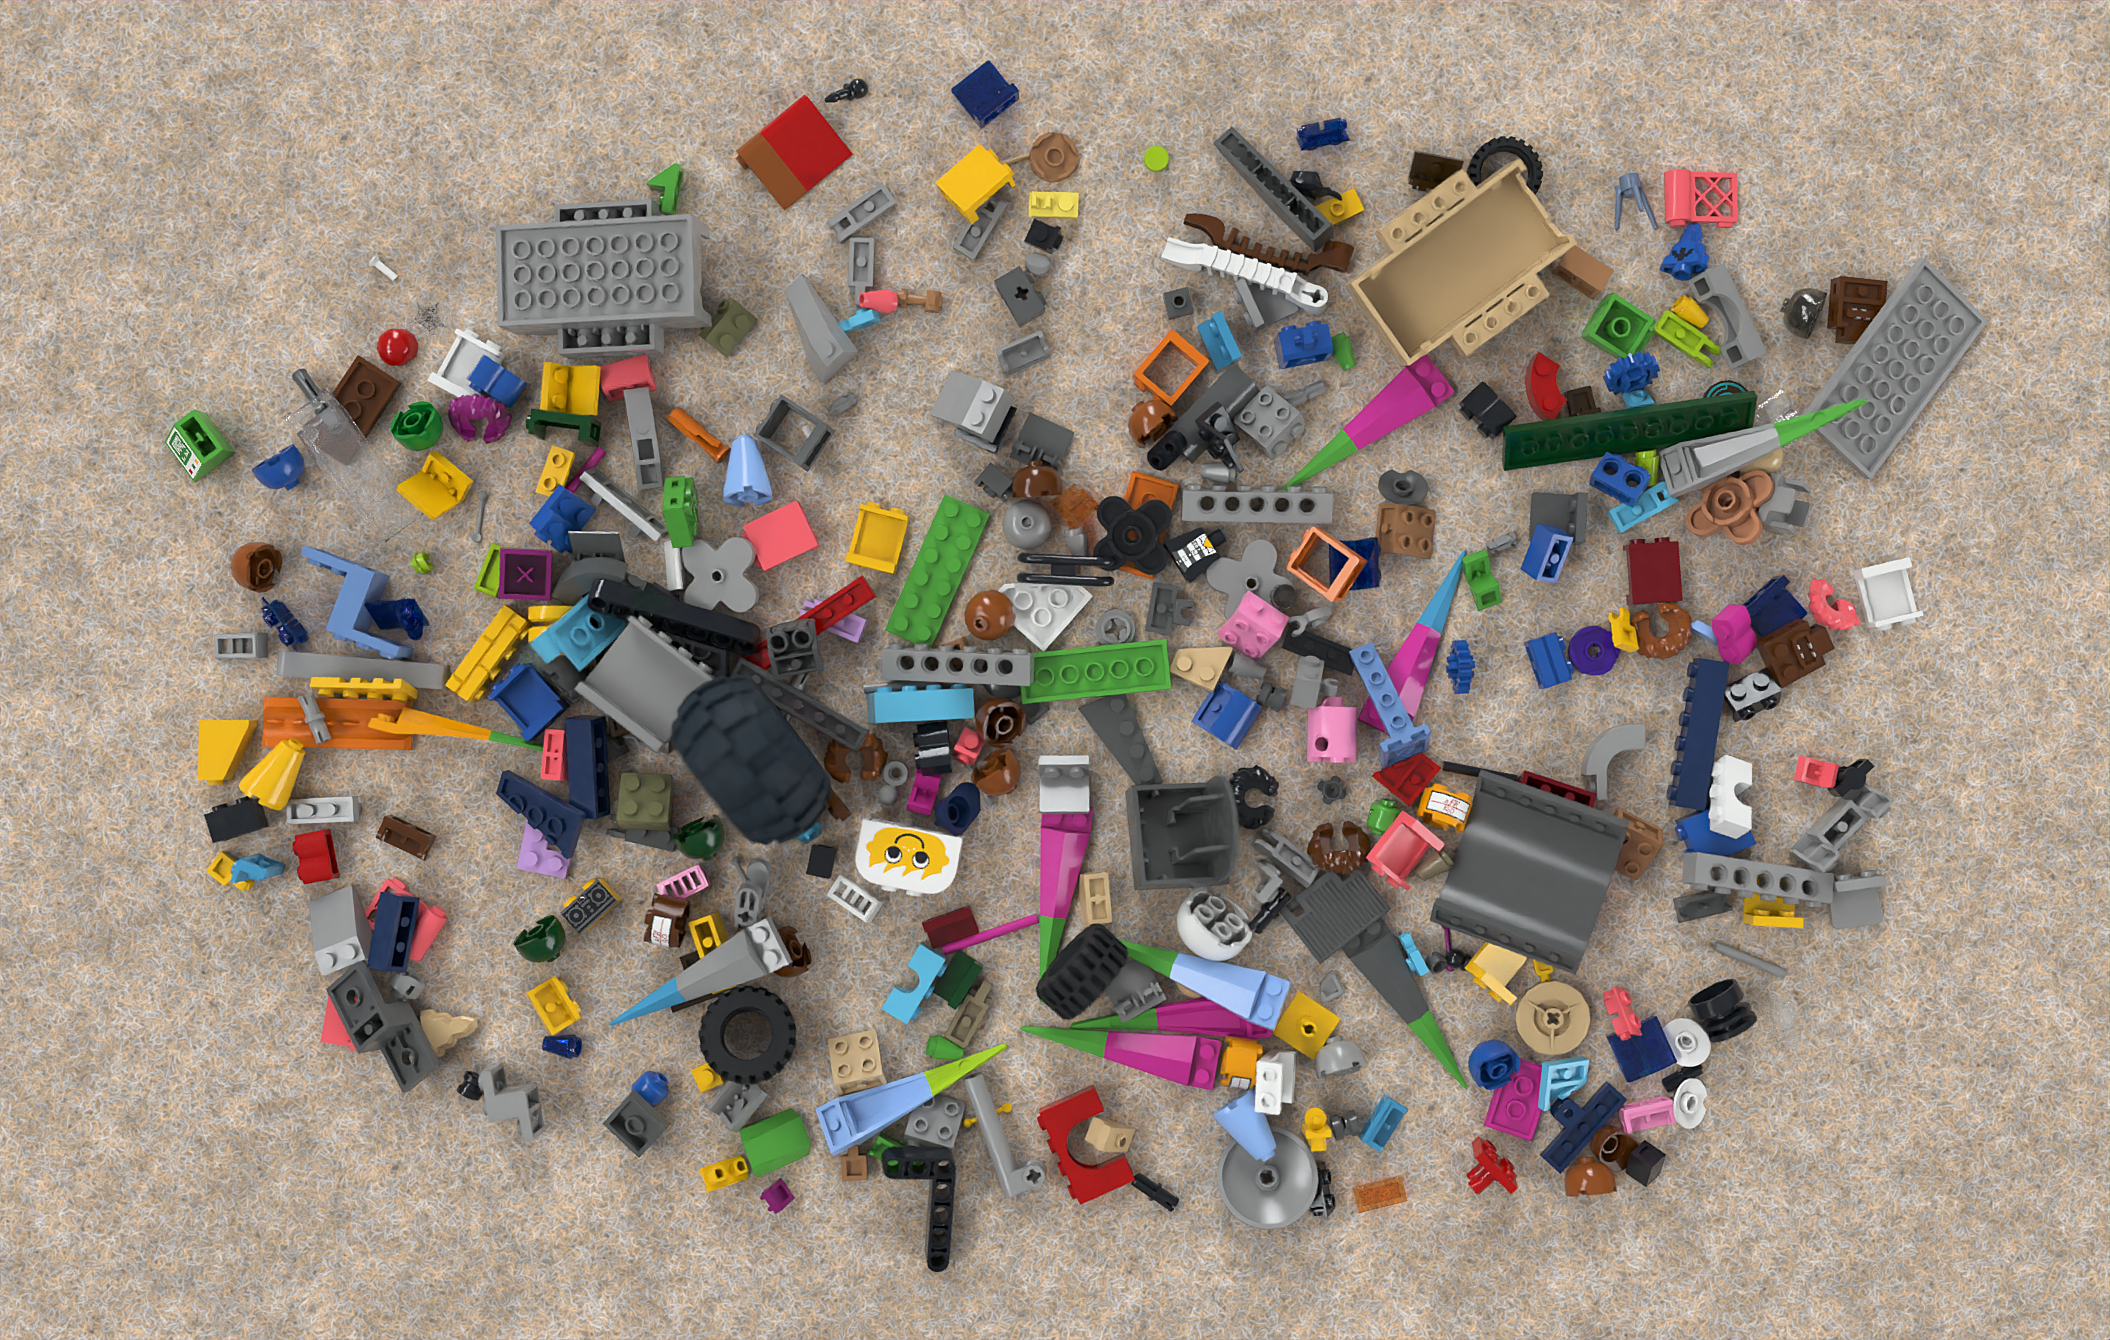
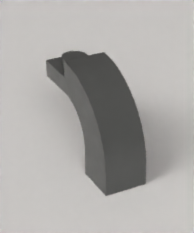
[552,557,646,606]

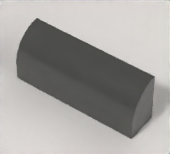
[1164,363,1260,464]

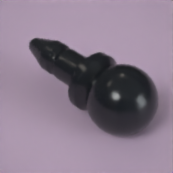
[824,78,868,103]
[1446,949,1471,971]

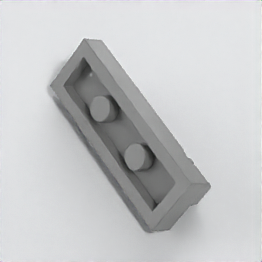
[286,796,362,824]

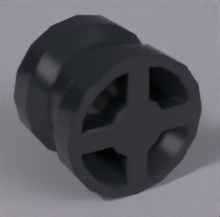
[457,1071,482,1101]

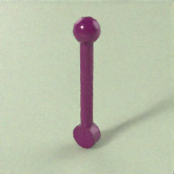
[1441,925,1455,972]

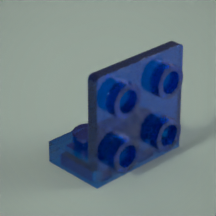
[951,60,1019,129]
[1329,537,1381,591]
[1743,575,1807,637]

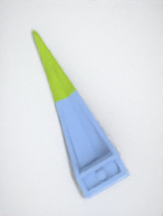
[815,1044,1008,1156]

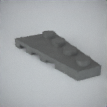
[1078,694,1163,785]

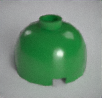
[390,401,444,451]

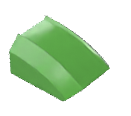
[1581,293,1655,359]
[739,1108,811,1177]

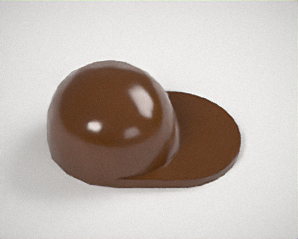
[1590,1125,1638,1172]

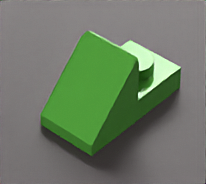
[646,163,683,215]

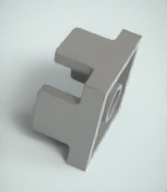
[1757,472,1812,536]

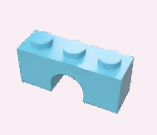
[881,942,948,1024]

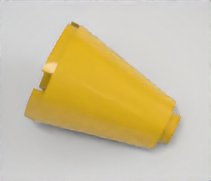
[238,738,305,810]

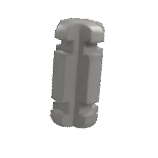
[826,392,857,417]
[1486,532,1518,555]

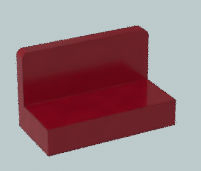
[922,905,979,949]

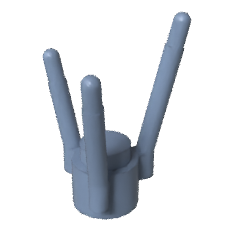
[1614,173,1658,230]

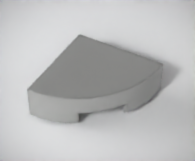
[1320,970,1345,1004]

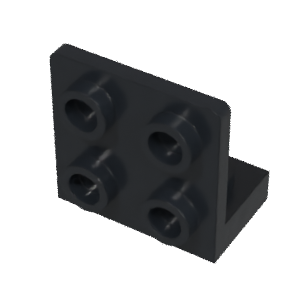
[1195,402,1244,473]

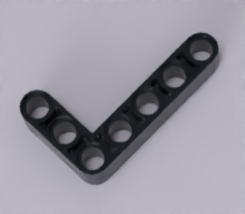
[881,1147,956,1272]

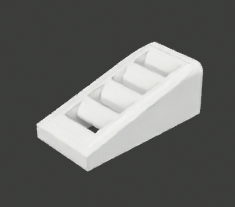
[827,874,884,923]

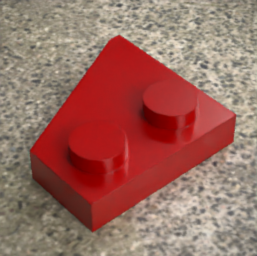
[1372,752,1441,807]

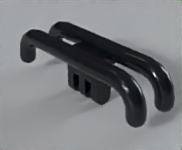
[1017,552,1115,587]

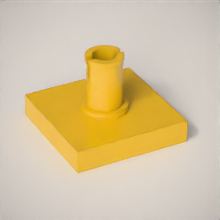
[1272,990,1341,1060]

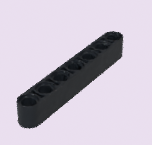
[587,579,761,655]

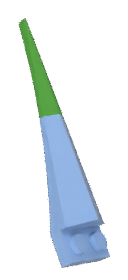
[1120,940,1291,1031]

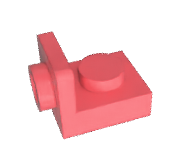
[952,727,985,766]

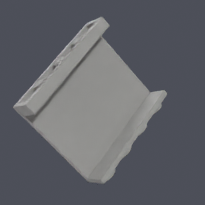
[575,616,715,751]

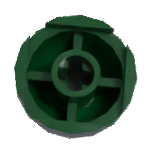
[673,814,725,861]
[513,915,566,963]

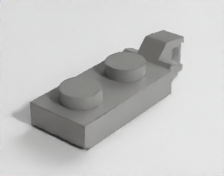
[848,237,875,308]

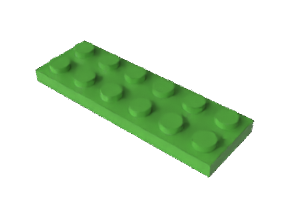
[885,495,990,648]
[1020,639,1171,704]

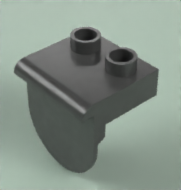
[1125,775,1239,891]

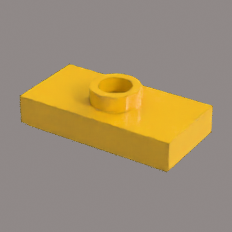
[1314,188,1365,227]

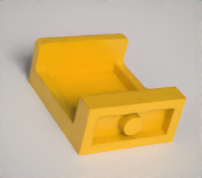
[935,144,1016,225]
[845,501,910,575]

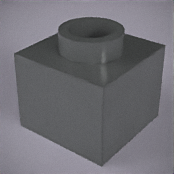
[1163,287,1194,320]

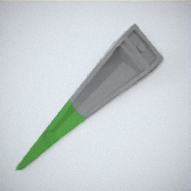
[1657,398,1868,498]

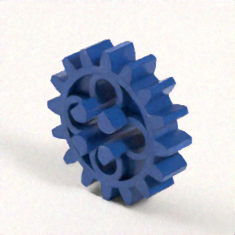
[1446,640,1475,694]

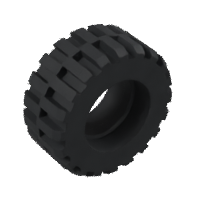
[1036,923,1128,1020]
[698,985,797,1085]

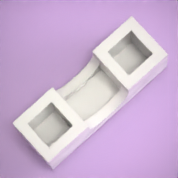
[1709,755,1752,839]

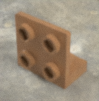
[1374,503,1436,559]
[1614,807,1663,880]

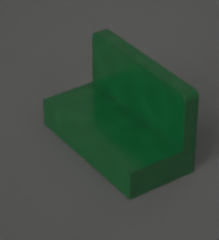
[933,950,983,1010]

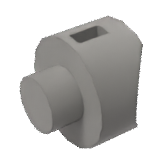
[389,965,425,1001]

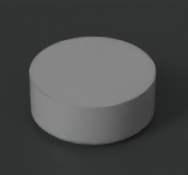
[1025,253,1050,275]

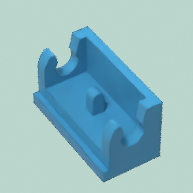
[1358,1094,1408,1153]

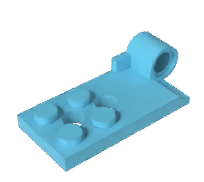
[530,593,628,671]

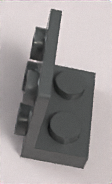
[1529,492,1588,545]

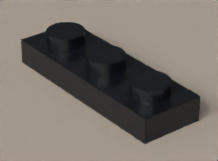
[1281,625,1355,676]

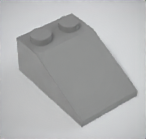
[930,370,1014,443]
[309,884,373,976]

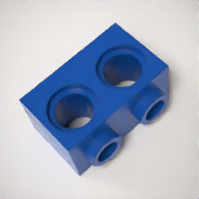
[1589,452,1651,508]

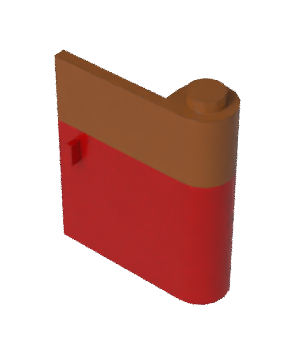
[735,94,853,211]

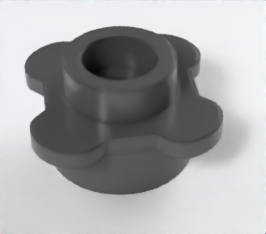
[1317,776,1346,805]

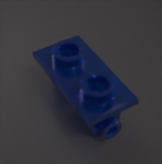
[1296,117,1350,151]

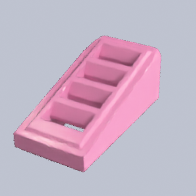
[656,863,712,898]

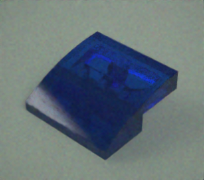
[1606,1016,1677,1083]

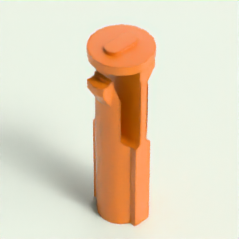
[667,407,731,464]

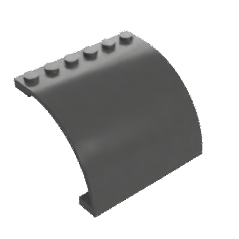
[1430,769,1630,975]

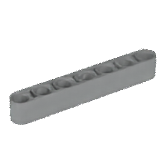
[276,651,450,690]

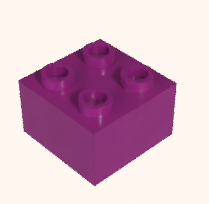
[499,548,553,601]

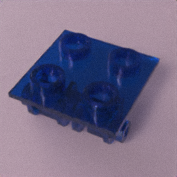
[261,597,309,650]
[365,598,430,640]

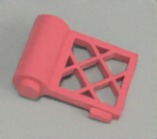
[1664,169,1738,228]
[365,877,448,962]

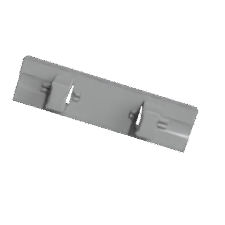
[579,467,668,541]

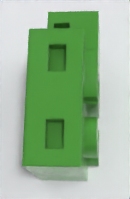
[662,476,698,548]

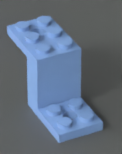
[300,546,414,660]

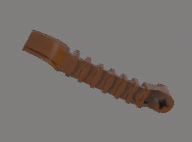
[1183,213,1354,276]

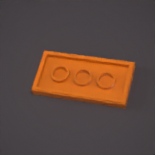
[1117,471,1180,580]

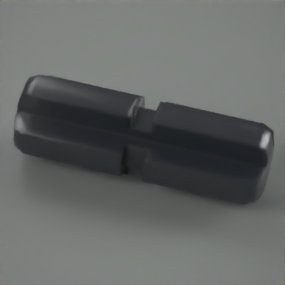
[1662,1064,1704,1092]

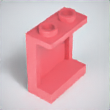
[742,500,820,572]
[1366,810,1445,891]

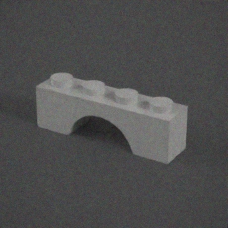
[1688,263,1767,370]

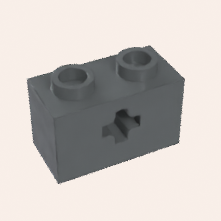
[994,266,1047,327]

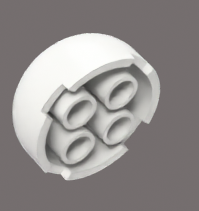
[1177,887,1252,961]

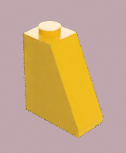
[198,720,257,785]

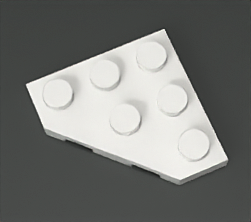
[998,583,1093,652]

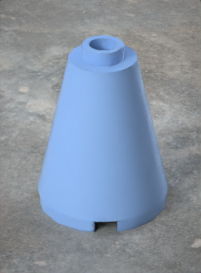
[723,435,773,507]
[1212,1088,1277,1162]

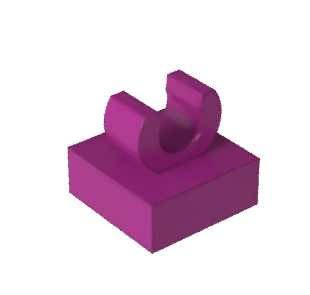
[760,1178,795,1214]

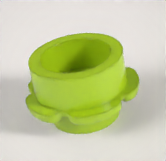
[411,551,434,575]

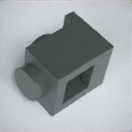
[974,462,1012,501]

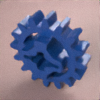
[1603,351,1660,395]

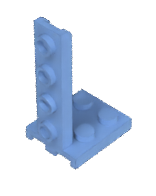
[1349,642,1431,769]

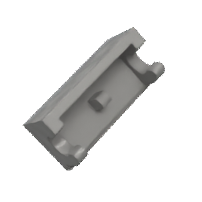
[996,330,1051,376]

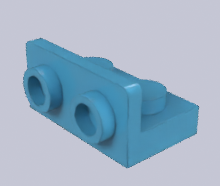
[1197,311,1242,371]
[230,853,286,884]

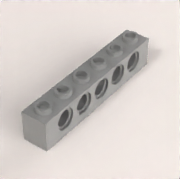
[1181,484,1333,524]
[882,643,1034,686]
[1682,852,1834,908]

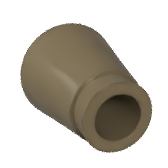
[1415,848,1454,881]

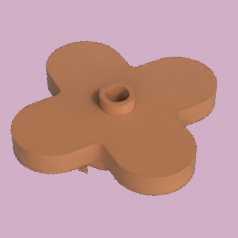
[1686,470,1775,545]

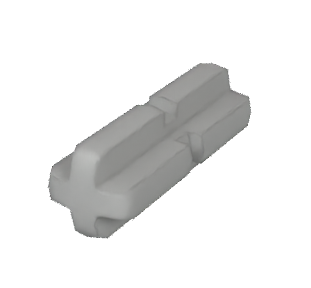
[1284,380,1326,407]

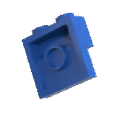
[529,484,596,553]

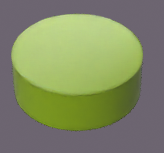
[1144,146,1169,172]

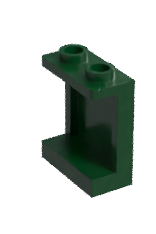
[526,408,602,447]

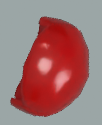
[376,329,418,367]

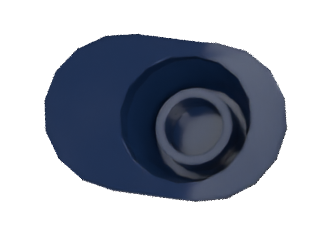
[934,782,981,835]

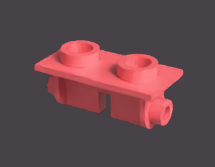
[1603,986,1642,1041]

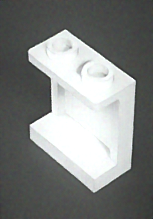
[427,328,505,397]
[1853,557,1923,631]
[1255,1049,1296,1115]

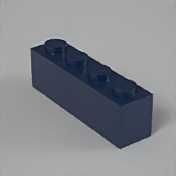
[565,715,610,819]

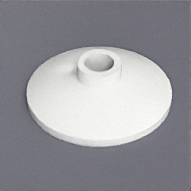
[1660,1018,1711,1067]
[1673,1078,1707,1129]

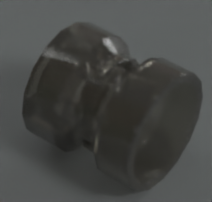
[1269,584,1298,609]

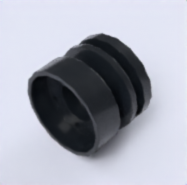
[1688,979,1757,1043]

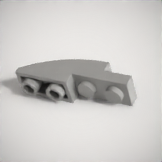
[623,387,663,490]

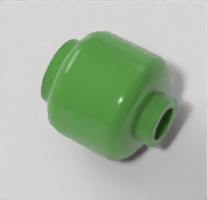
[1367,798,1401,836]

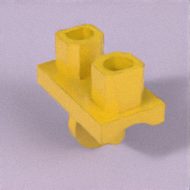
[1301,1107,1332,1151]
[698,1155,749,1193]

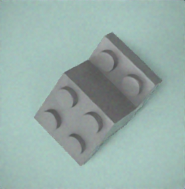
[478,1062,545,1142]

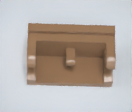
[1552,245,1614,300]

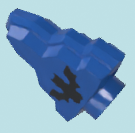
[1660,223,1709,281]

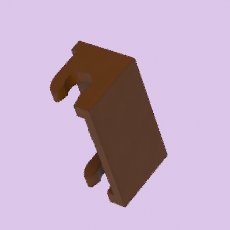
[376,815,436,861]

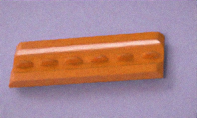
[262,697,414,750]

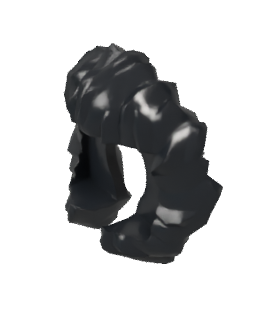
[1228,765,1279,830]

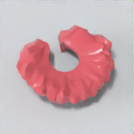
[1807,578,1860,630]

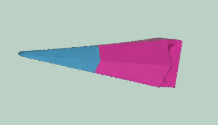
[1357,551,1466,735]

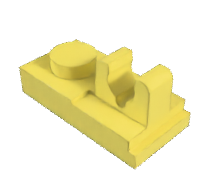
[1029,191,1079,219]

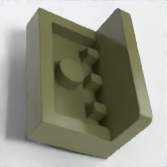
[699,298,758,358]

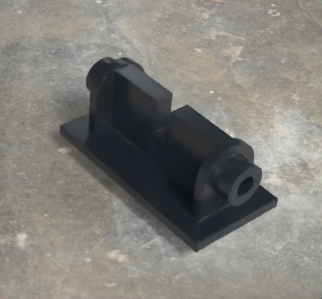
[1310,1162,1335,1218]

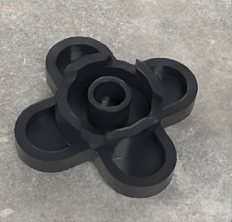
[1093,496,1172,575]

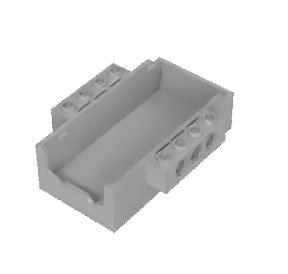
[496,199,712,359]

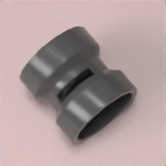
[1255,680,1288,712]
[1330,1110,1361,1141]

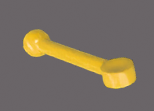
[963,1102,1012,1128]

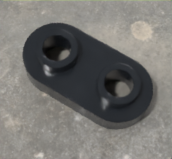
[1147,430,1187,471]

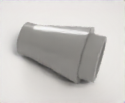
[1201,461,1237,485]
[1064,526,1088,556]
[1227,652,1266,680]

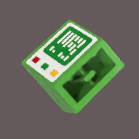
[165,409,235,482]

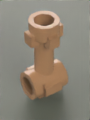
[896,288,943,313]

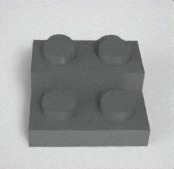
[603,1090,670,1158]

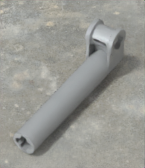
[963,1072,1046,1198]

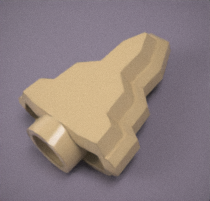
[420,1009,479,1058]

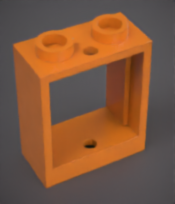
[1132,329,1210,408]
[1286,526,1368,603]

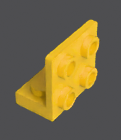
[540,362,601,416]
[1743,877,1804,928]

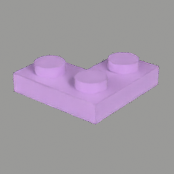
[517,820,571,878]

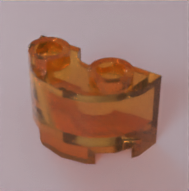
[1049,485,1099,529]

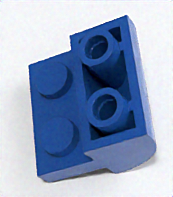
[1191,681,1263,750]

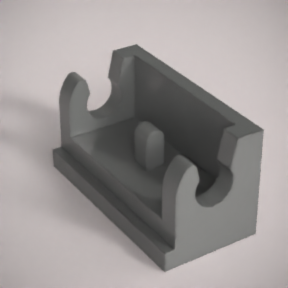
[1673,889,1733,923]

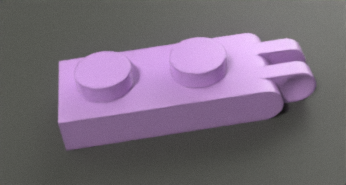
[799,599,868,643]

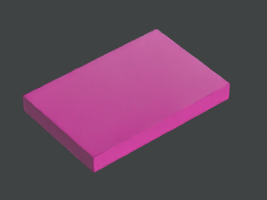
[1483,1058,1542,1142]

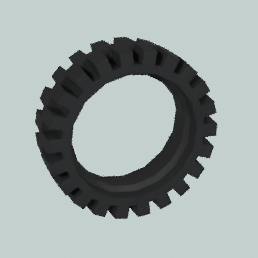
[1467,136,1543,195]

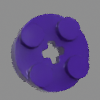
[1568,626,1620,676]

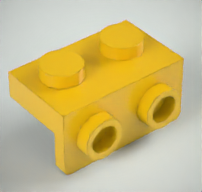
[535,445,575,497]
[525,976,581,1036]

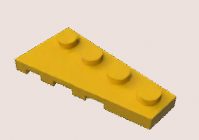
[310,677,418,703]

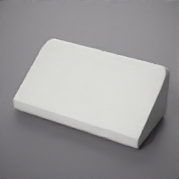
[664,540,686,591]

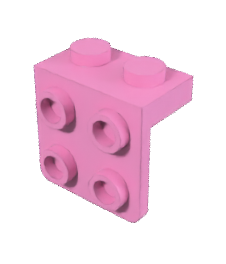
[1217,590,1289,660]

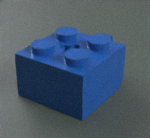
[1274,321,1333,370]

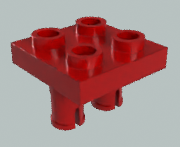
[1466,1136,1518,1195]

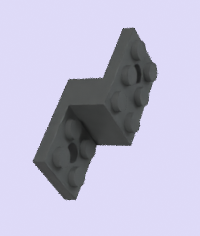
[326,961,441,1093]

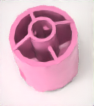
[1306,697,1358,763]

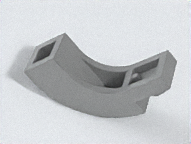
[1581,724,1646,800]

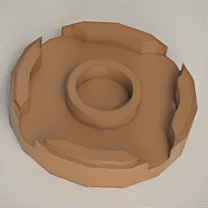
[1029,132,1078,183]

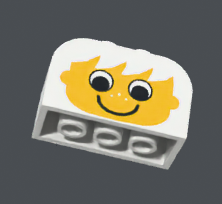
[856,817,964,896]

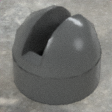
[1426,952,1448,974]

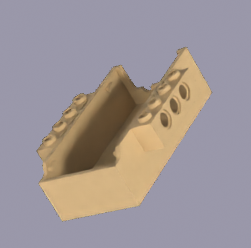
[1343,159,1577,366]

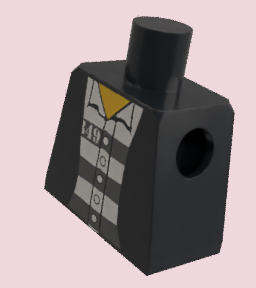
[1163,527,1227,584]

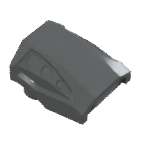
[765,619,824,681]

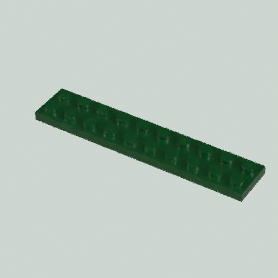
[1502,391,1757,471]

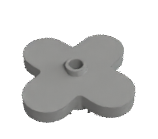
[681,537,759,612]
[1206,539,1296,620]

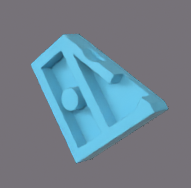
[1538,1056,1589,1111]

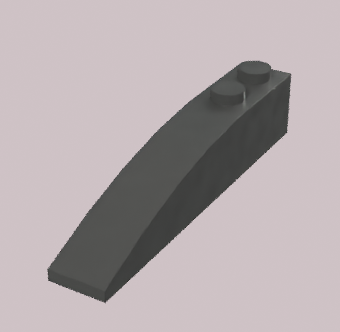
[1214,127,1333,252]

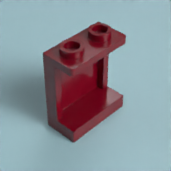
[1623,537,1683,605]

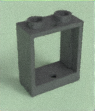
[753,394,835,472]

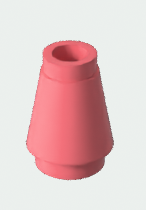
[859,289,898,314]

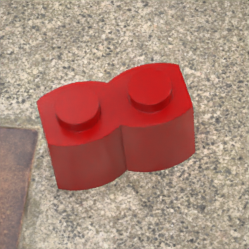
[292,829,340,885]

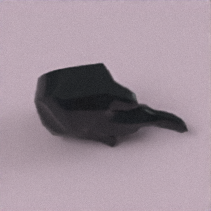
[1290,171,1342,201]

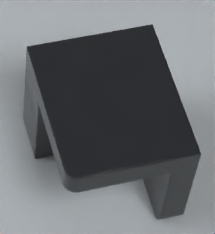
[806,843,839,879]
[1625,1140,1666,1187]

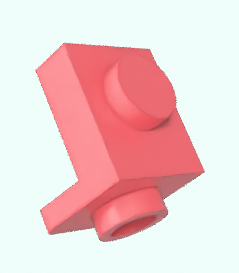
[1794,756,1839,789]

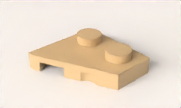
[1169,647,1234,693]

